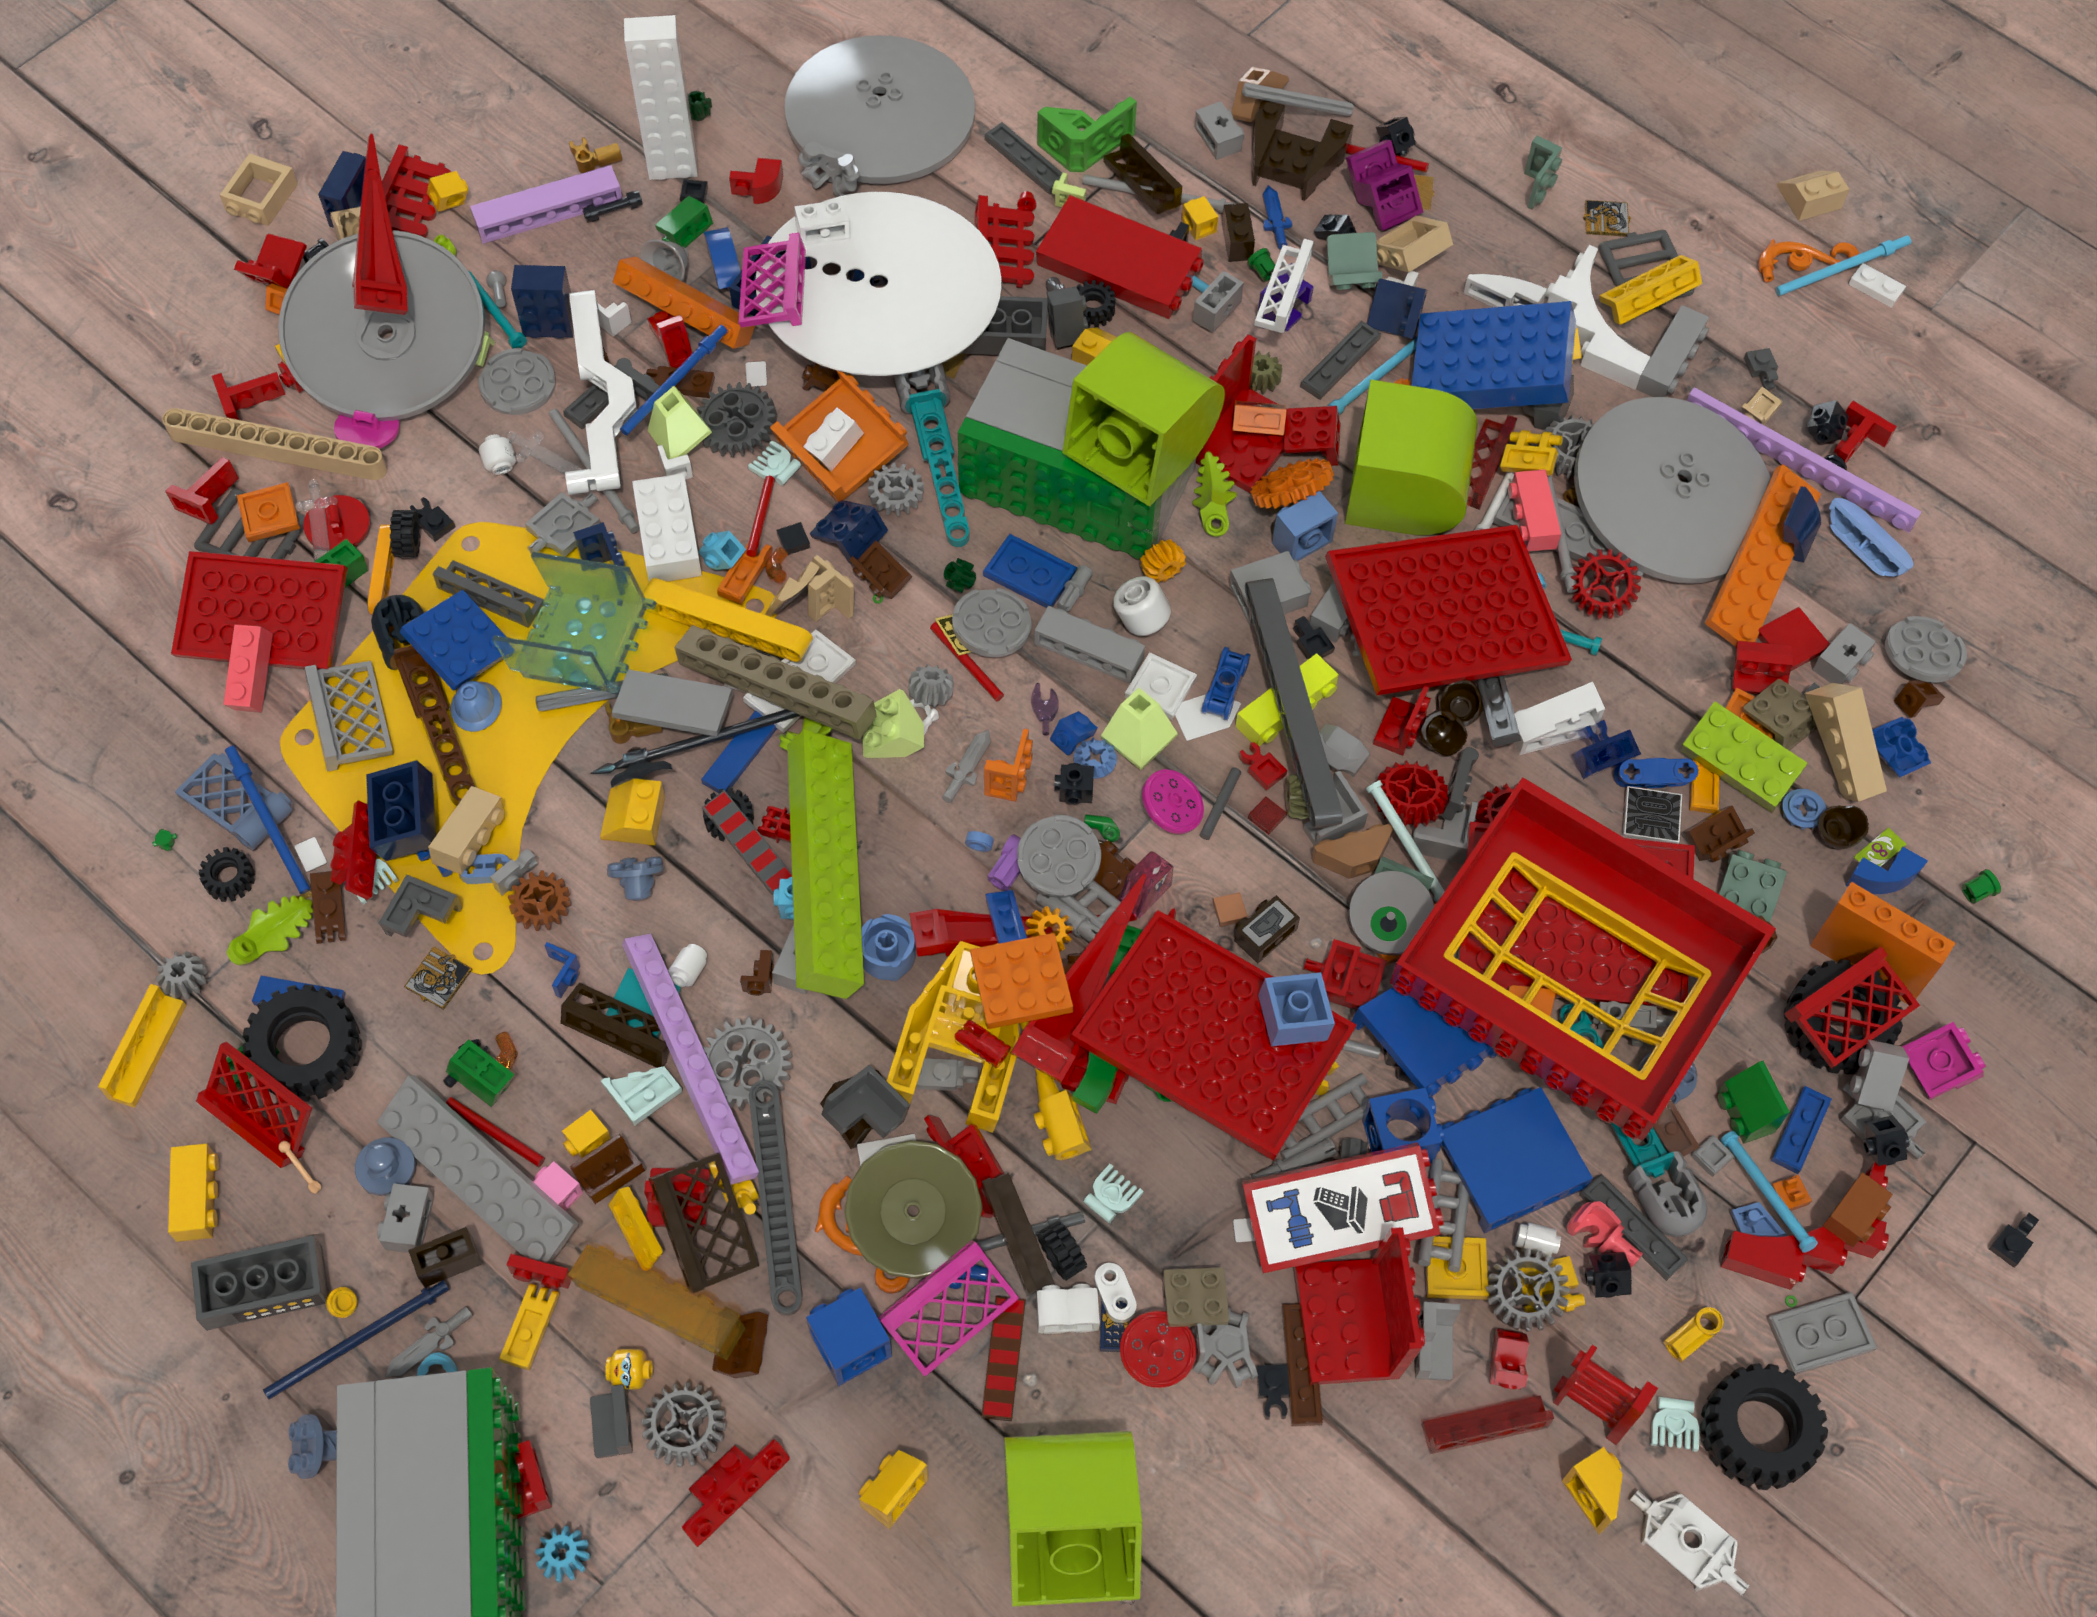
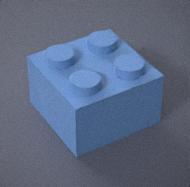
[1272,491,1338,561]
[1258,973,1335,1046]

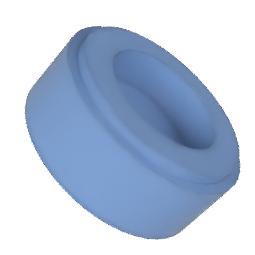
[965,831,994,852]

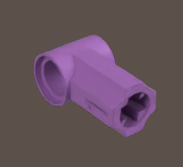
[988,834,1021,891]

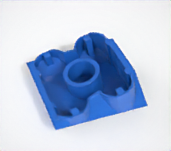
[1872,716,1931,778]

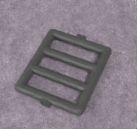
[1599,230,1694,305]
[194,488,306,560]

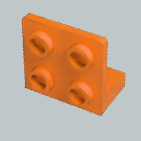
[984,729,1033,802]

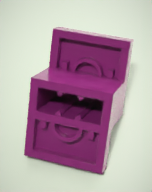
[1346,140,1424,231]

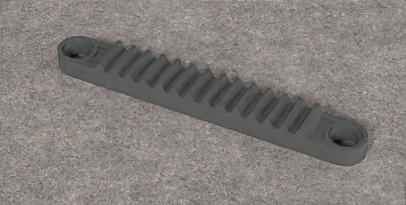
[749,1080,802,1316]

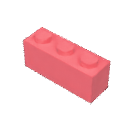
[1508,470,1561,551]
[223,625,273,713]

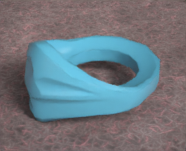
[417,1352,458,1376]

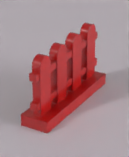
[382,144,451,238]
[974,195,1035,288]

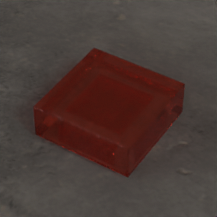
[1248,796,1287,835]

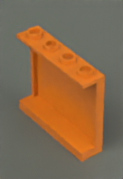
[770,371,909,502]
[1810,882,1955,1004]

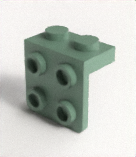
[1524,135,1563,210]
[1327,232,1383,290]
[1719,849,1787,922]

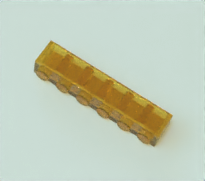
[568,1244,746,1360]

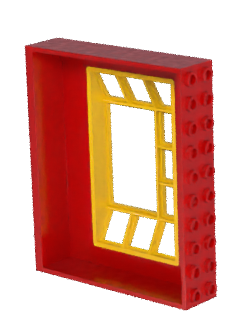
[1390,777,1776,1141]

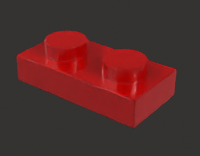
[506,1254,572,1290]

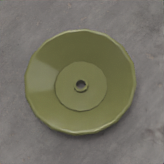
[844,1140,982,1279]

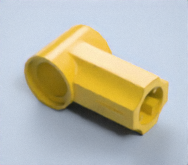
[1663,1307,1724,1363]

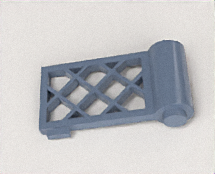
[175,753,293,851]

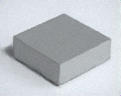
[1691,1135,1734,1177]

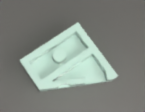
[601,1066,682,1126]

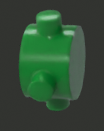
[152,829,177,851]

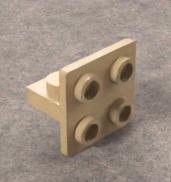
[808,555,854,622]

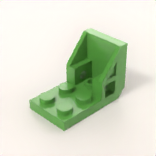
[1037,96,1137,172]

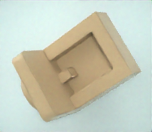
[1741,387,1783,425]

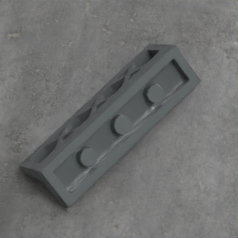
[433,560,545,628]

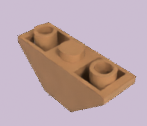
[1231,67,1289,122]
[1311,823,1393,879]

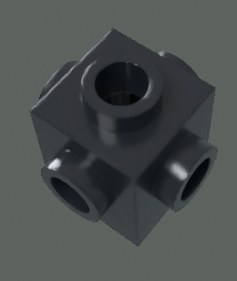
[1376,117,1416,156]
[1806,400,1849,444]
[1054,763,1094,804]
[1862,1115,1910,1166]
[1584,1252,1632,1298]

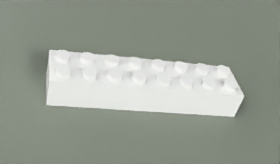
[624,15,698,180]

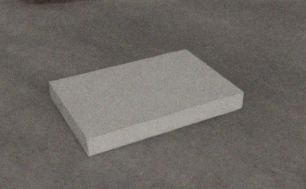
[1767,1292,1877,1375]

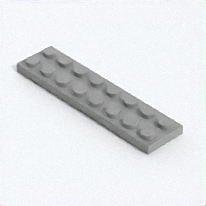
[377,1075,579,1264]

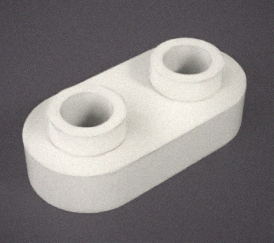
[1095,1263,1137,1323]

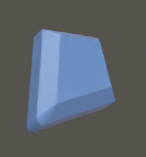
[1731,1202,1788,1237]

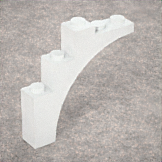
[1545,245,1650,390]

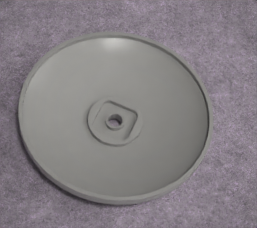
[785,35,975,184]
[278,231,485,421]
[1574,397,1771,584]

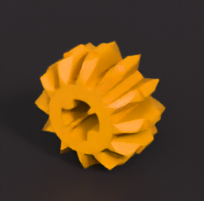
[1140,539,1186,583]
[1025,906,1073,952]

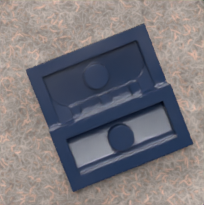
[1783,486,1821,563]

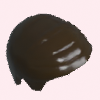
[1439,680,1483,726]
[1420,711,1468,756]
[1818,805,1869,849]

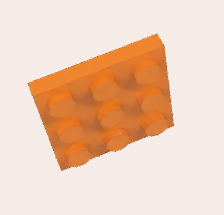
[970,933,1073,1029]

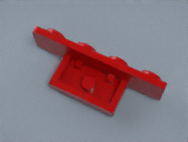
[330,800,376,900]
[924,1115,1005,1218]
[682,1439,790,1547]

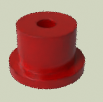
[1017,191,1037,212]

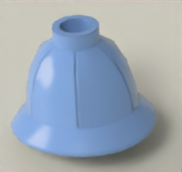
[451,681,502,732]

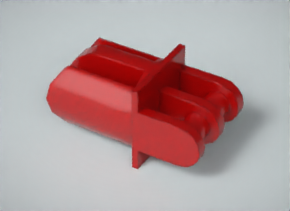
[757,806,791,843]

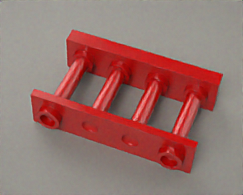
[1553,1344,1658,1445]

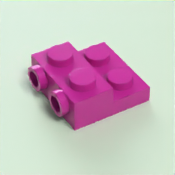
[1903,1022,1986,1100]

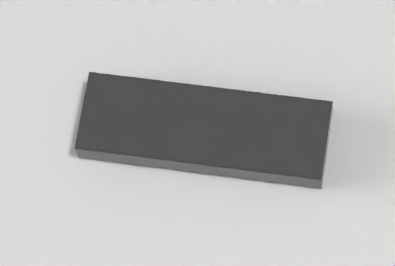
[563,365,616,430]

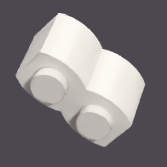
[1036,1284,1100,1334]

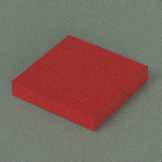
[1758,607,1830,671]

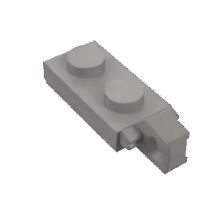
[915,1058,979,1091]

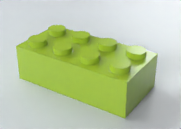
[1680,701,1808,813]

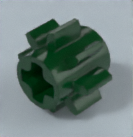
[688,91,712,121]
[943,558,976,593]

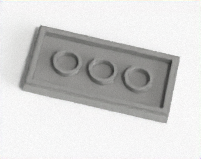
[612,669,733,737]

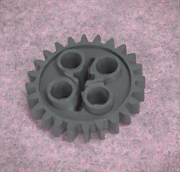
[697,382,777,457]

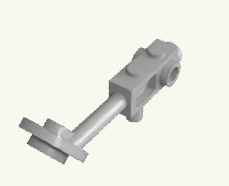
[1592,1001,1732,1046]

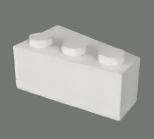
[1514,682,1605,755]

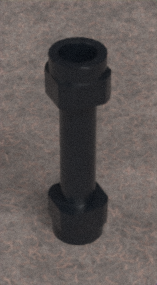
[582,191,643,222]

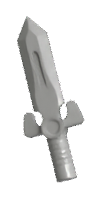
[942,729,991,803]
[385,1306,473,1377]

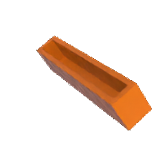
[612,256,755,349]

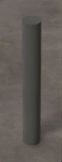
[1200,767,1241,840]

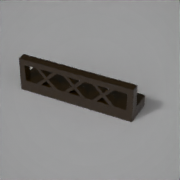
[1103,133,1183,215]
[561,983,668,1068]
[981,1173,1055,1296]

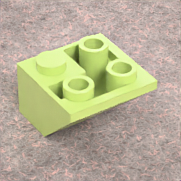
[648,386,712,460]
[1101,688,1178,770]
[863,689,924,758]

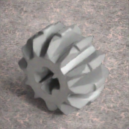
[908,664,954,708]
[156,951,208,1000]

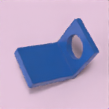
[545,942,580,998]

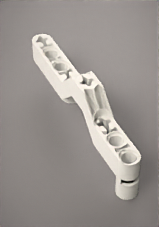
[565,290,637,495]

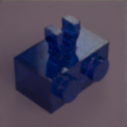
[1573,720,1641,780]

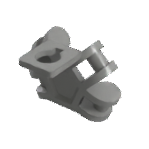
[798,142,860,197]
[1191,1307,1258,1388]

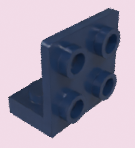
[1367,278,1428,339]
[810,500,888,564]
[573,522,629,593]

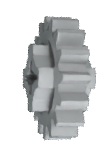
[868,463,924,516]

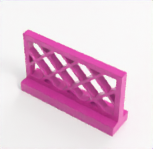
[739,232,806,328]
[878,1240,1019,1377]

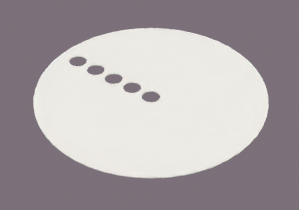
[756,192,1001,376]

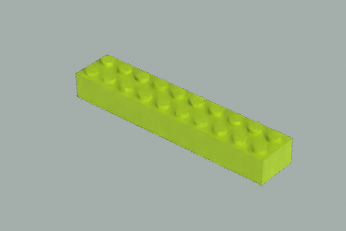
[787,729,864,999]

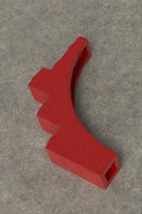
[1720,1162,1889,1290]

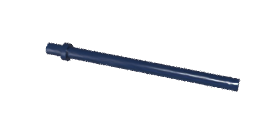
[263,1280,449,1400]

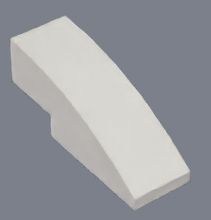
[1463,274,1547,307]

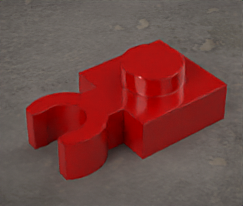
[1239,742,1288,791]

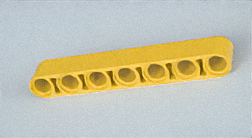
[638,578,813,662]

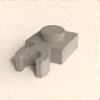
[490,849,538,896]

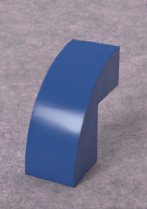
[704,227,741,289]
[1846,847,1928,894]

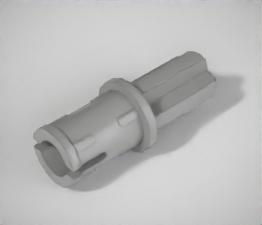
[1057,565,1093,612]

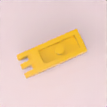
[608,1186,663,1271]
[499,1283,559,1371]

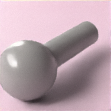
[486,270,507,307]

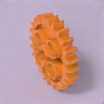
[1250,458,1334,509]

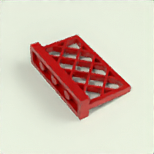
[1784,946,1921,1068]
[196,1041,312,1168]

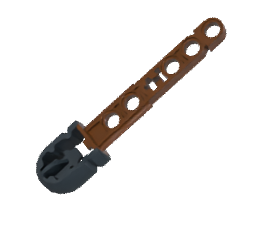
[371,595,475,806]

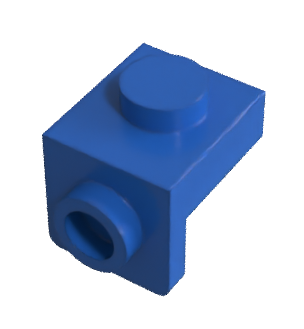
[1050,711,1098,755]

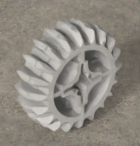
[1544,414,1593,480]
[1487,1249,1570,1332]
[641,1382,726,1468]

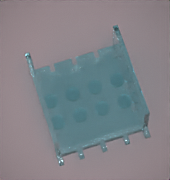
[492,552,657,693]

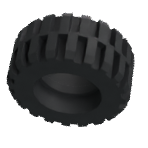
[1784,959,1903,1075]
[242,984,362,1102]
[1700,1363,1828,1490]

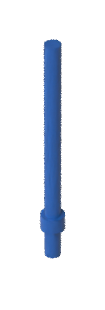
[620,325,728,436]
[225,745,310,894]

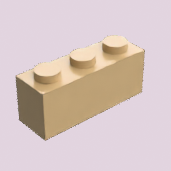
[429,786,505,875]

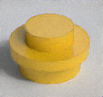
[326,1287,357,1318]

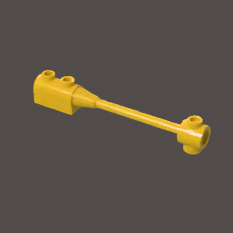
[997,943,1092,1160]

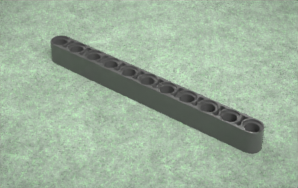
[1245,578,1343,829]

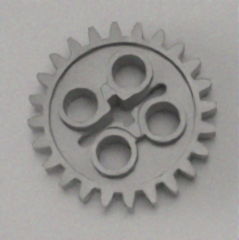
[703,1017,793,1111]

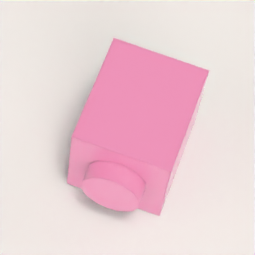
[534,1161,583,1211]

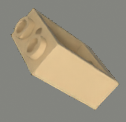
[220,153,298,226]
[1376,215,1453,272]

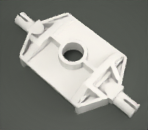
[1630,1490,1750,1596]

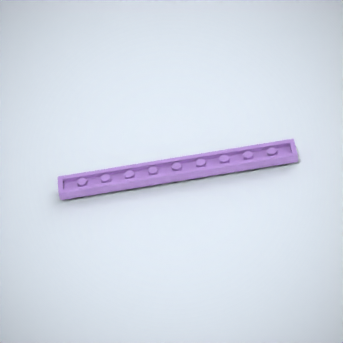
[1687,387,1921,533]
[622,934,759,1185]

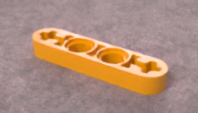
[368,524,395,615]

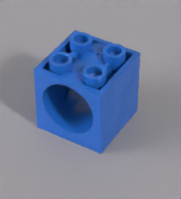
[1362,1088,1444,1163]
[806,1287,892,1387]

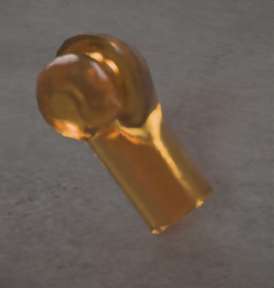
[765,547,788,583]
[495,1032,518,1070]

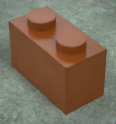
[1822,1172,1893,1248]

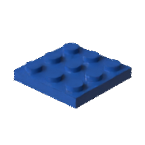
[400,589,516,691]

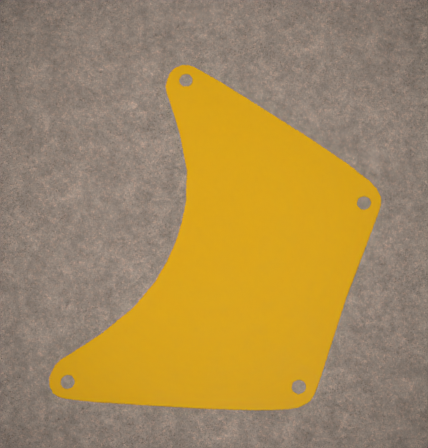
[280,522,777,975]

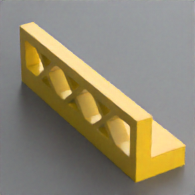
[1599,255,1702,325]
[98,984,186,1108]

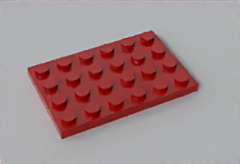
[171,551,348,670]

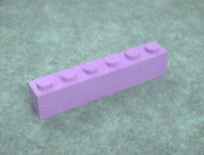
[470,165,622,244]

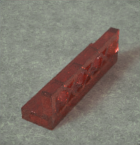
[1467,415,1518,510]
[1421,1395,1554,1454]

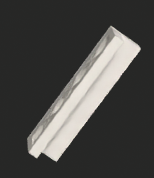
[1254,239,1314,333]

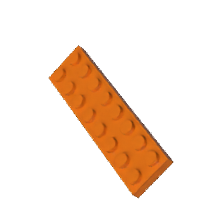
[1704,464,1821,647]

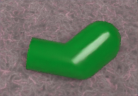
[1084,814,1120,842]

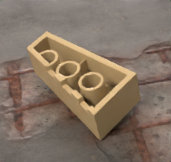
[1805,683,1887,802]

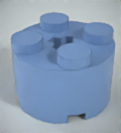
[861,914,916,981]

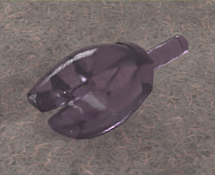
[1031,683,1059,736]

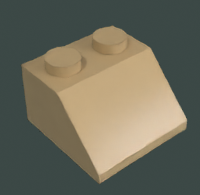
[1777,170,1850,221]

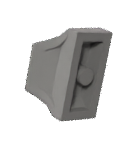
[1319,724,1370,777]

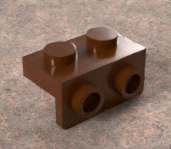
[849,540,913,600]
[1684,805,1755,862]
[1094,839,1142,899]
[570,1134,645,1204]
[712,1311,769,1379]

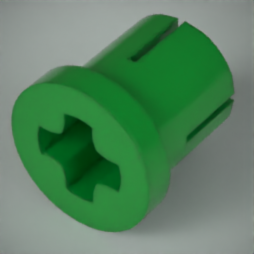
[1247,248,1276,282]
[1962,869,2001,904]

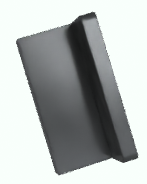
[590,1384,633,1458]

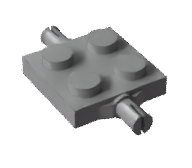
[525,492,600,557]
[1841,1081,1927,1160]

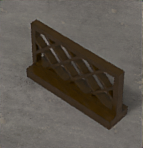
[648,1153,759,1294]

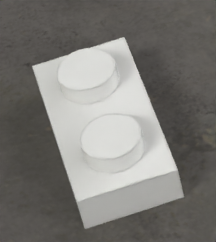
[1848,263,1906,308]

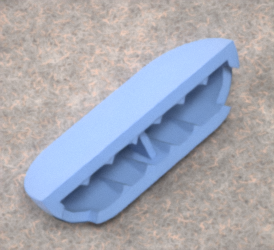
[1829,498,1913,577]

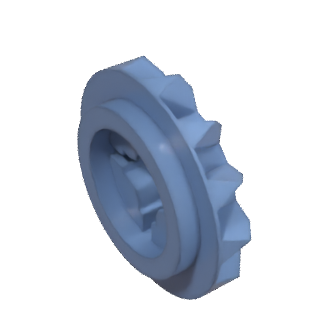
[1073,737,1117,778]
[1781,789,1826,830]

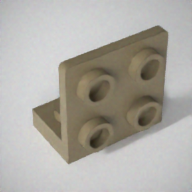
[1743,679,1817,751]
[1162,1268,1229,1327]

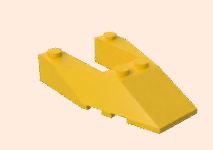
[887,941,1019,1133]

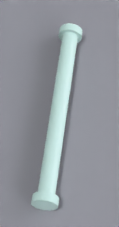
[1366,780,1446,903]

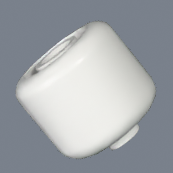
[1113,576,1171,636]

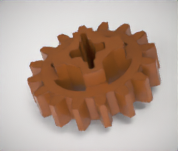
[508,870,571,931]

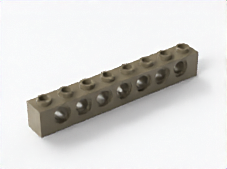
[674,625,877,740]

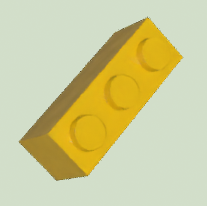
[168,1143,219,1242]

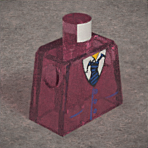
[1118,851,1174,919]

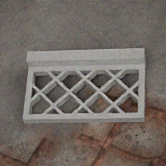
[305,661,393,771]

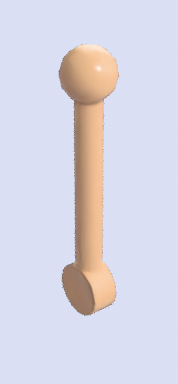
[279,1141,321,1194]

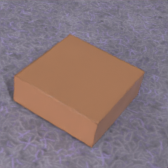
[1213,892,1248,927]

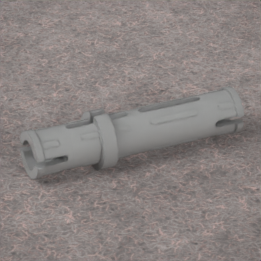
[1036,893,1100,942]
[1251,1138,1337,1179]

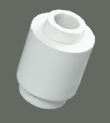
[668,944,707,987]
[1515,1222,1561,1258]

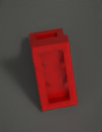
[647,311,692,368]
[212,372,286,420]
[1833,400,1897,463]
[165,457,239,525]

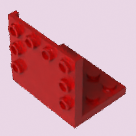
[1196,334,1287,494]
[1293,1227,1425,1385]

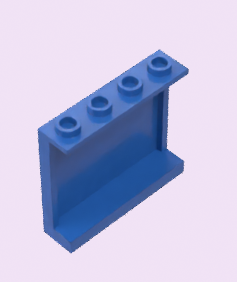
[1351,987,1498,1097]
[1442,1087,1593,1234]

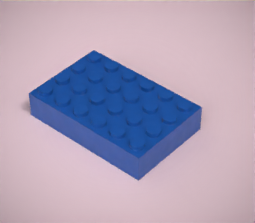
[1412,301,1576,409]

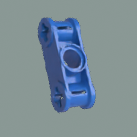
[1202,647,1251,721]
[1613,758,1698,788]

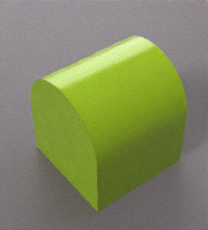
[1062,332,1225,506]
[1345,379,1478,535]
[1004,1431,1142,1606]

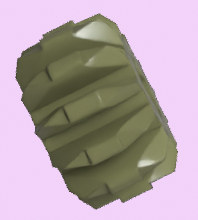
[1250,350,1283,395]
[1285,773,1309,820]

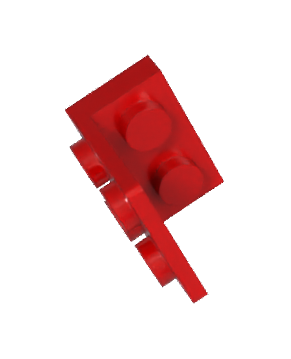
[234,234,307,289]
[1284,406,1341,466]
[1373,685,1431,756]
[515,1440,552,1520]

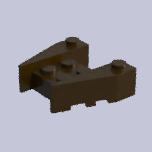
[1252,100,1354,201]

